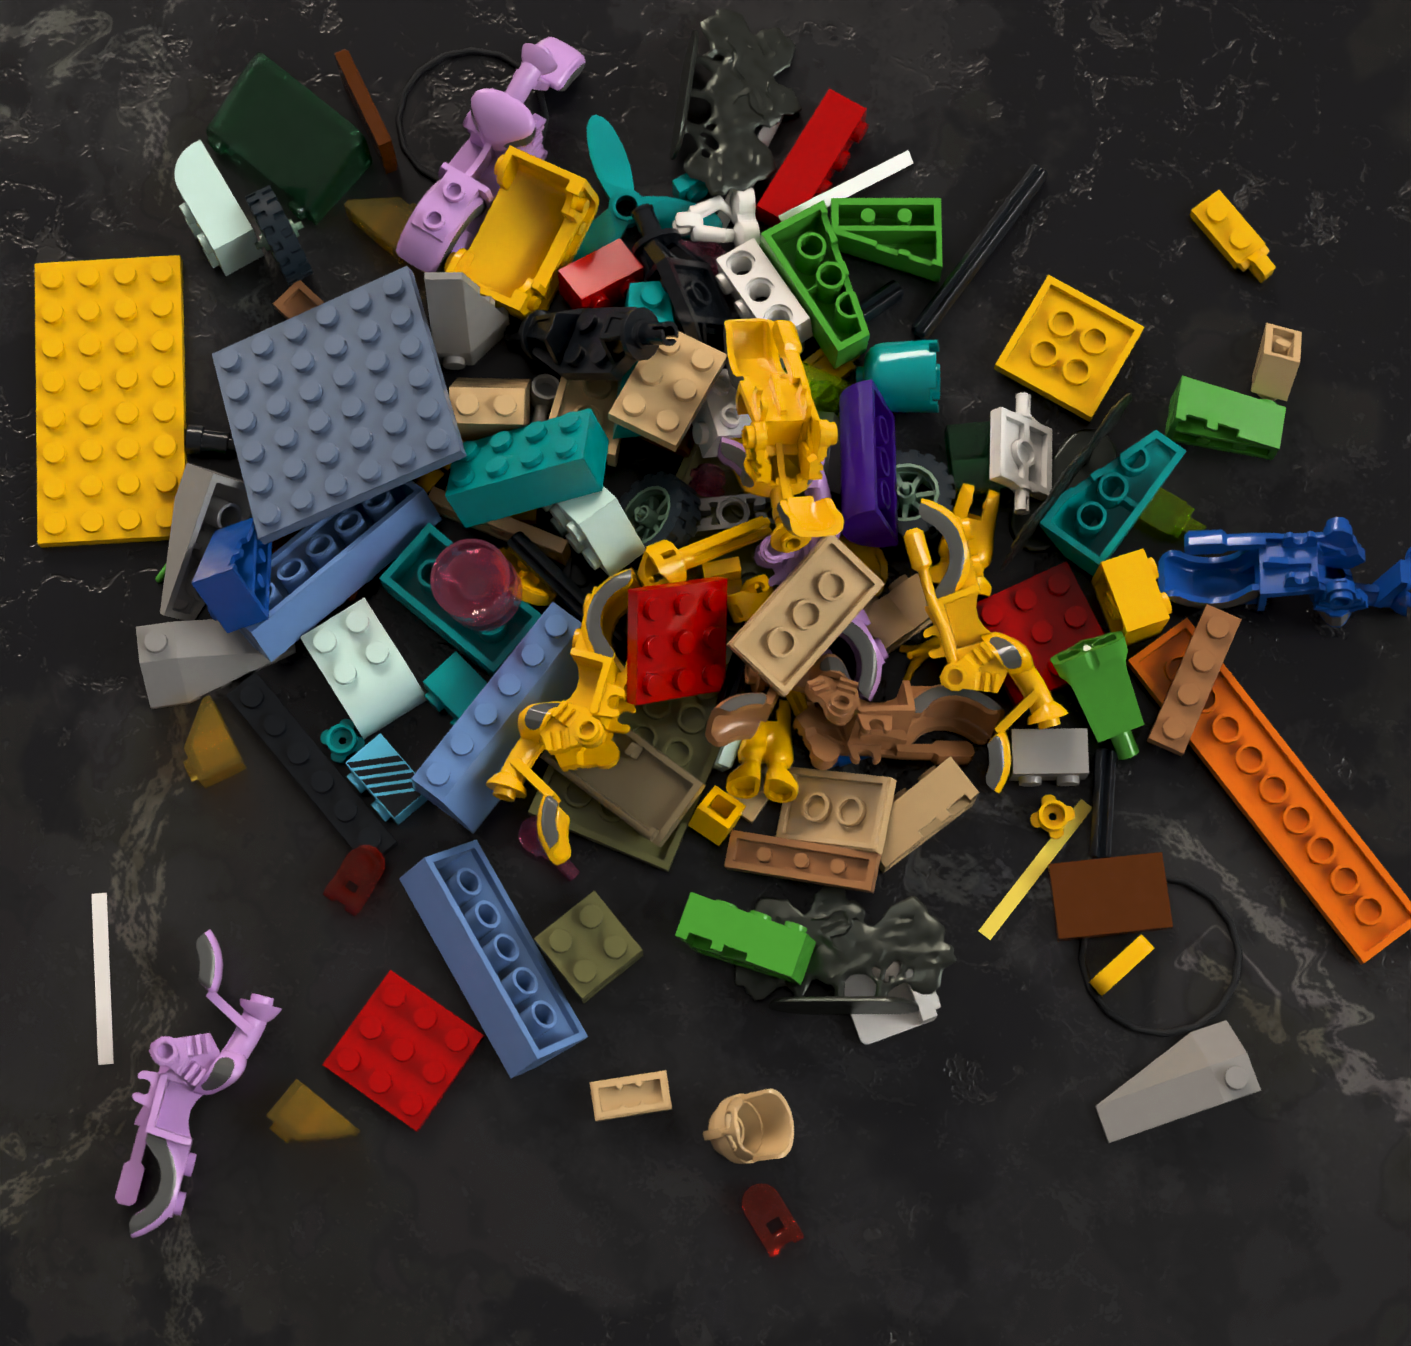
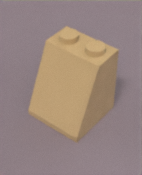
[449,378,531,442]

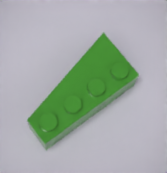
[759,200,870,369]

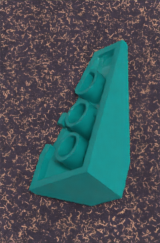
[1039,430,1187,576]

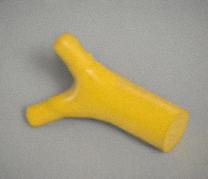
[899,636,941,681]

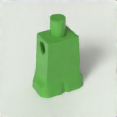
[1050,631,1144,760]

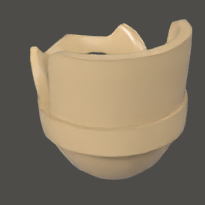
[703,1089,794,1164]

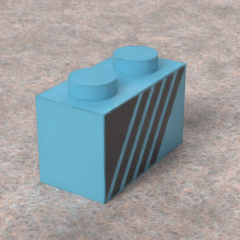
[345,733,428,825]

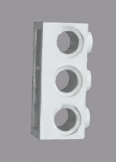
[715,238,813,354]

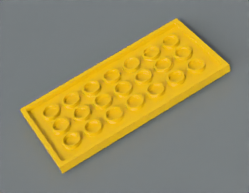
[35,255,187,548]

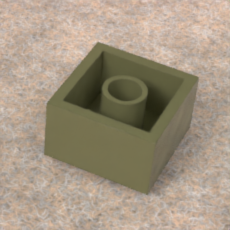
[534,890,644,1003]

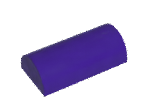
[839,379,898,547]

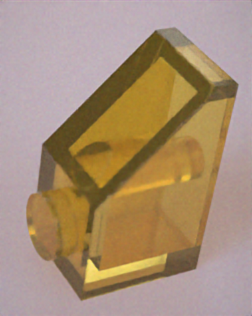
[344,197,417,264]
[183,695,247,788]
[266,1079,360,1143]

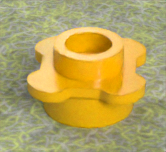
[1030,794,1075,839]

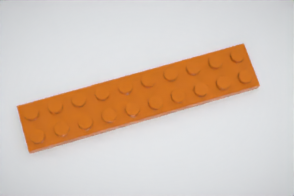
[1126,618,1411,965]

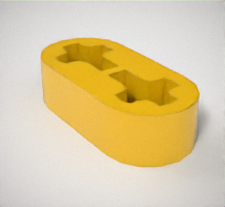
[1089,934,1155,996]

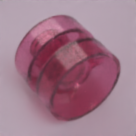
[430,539,522,631]

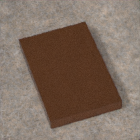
[334,48,399,174]
[1047,852,1173,941]

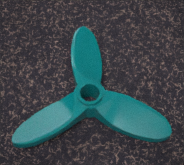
[572,115,723,263]

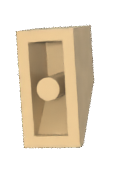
[1251,323,1302,401]

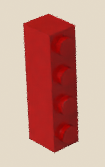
[756,88,869,227]

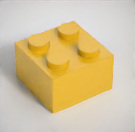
[1091,548,1172,646]

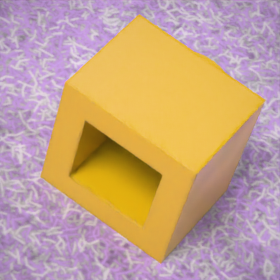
[688,785,746,846]

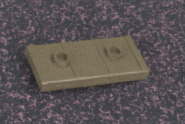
[540,720,706,847]

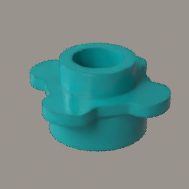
[320,719,365,763]

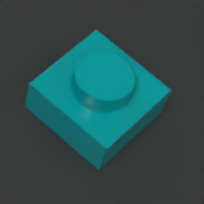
[672,173,708,203]

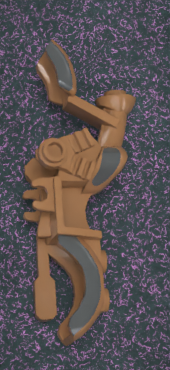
[705,653,1005,770]

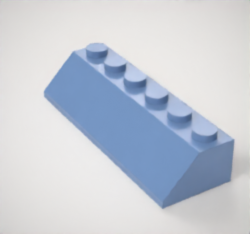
[239,480,442,662]
[411,602,582,834]
[399,840,588,1078]

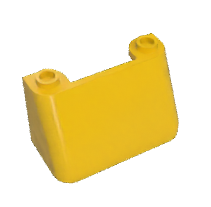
[444,145,599,321]

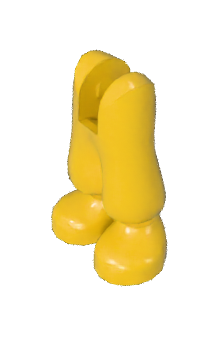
[929,483,1000,597]
[726,699,798,803]

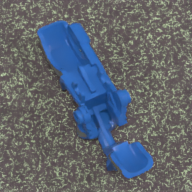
[1158,517,1411,628]

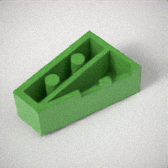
[829,198,943,282]
[1165,376,1286,460]
[675,892,816,985]

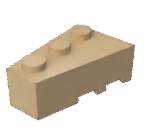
[879,756,979,873]

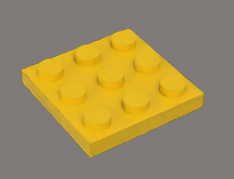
[994,274,1144,422]

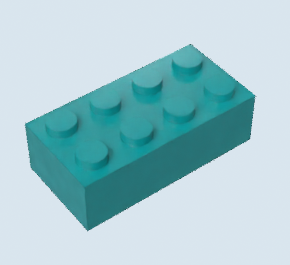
[445,408,609,528]
[379,522,542,678]

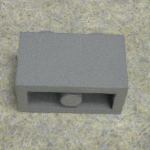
[1008,728,1089,787]

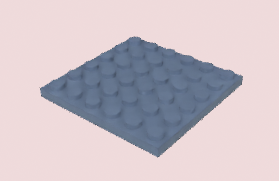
[212,266,466,544]

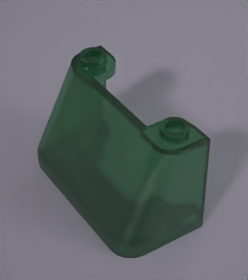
[206,52,373,225]

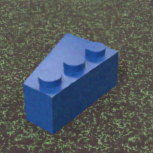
[191,517,272,633]

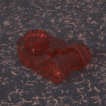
[323,845,385,916]
[742,1183,804,1258]

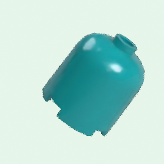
[856,340,941,413]

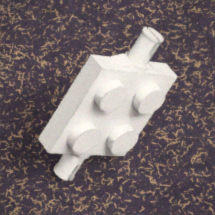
[989,392,1052,515]

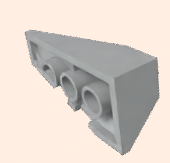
[424,272,511,370]
[160,463,252,621]
[136,619,296,709]
[1095,1020,1261,1143]

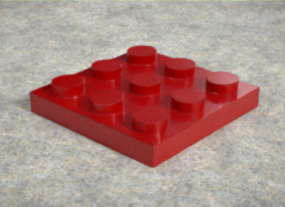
[976,561,1104,708]
[627,576,728,705]
[322,970,485,1132]

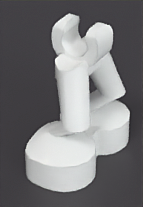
[672,187,760,247]

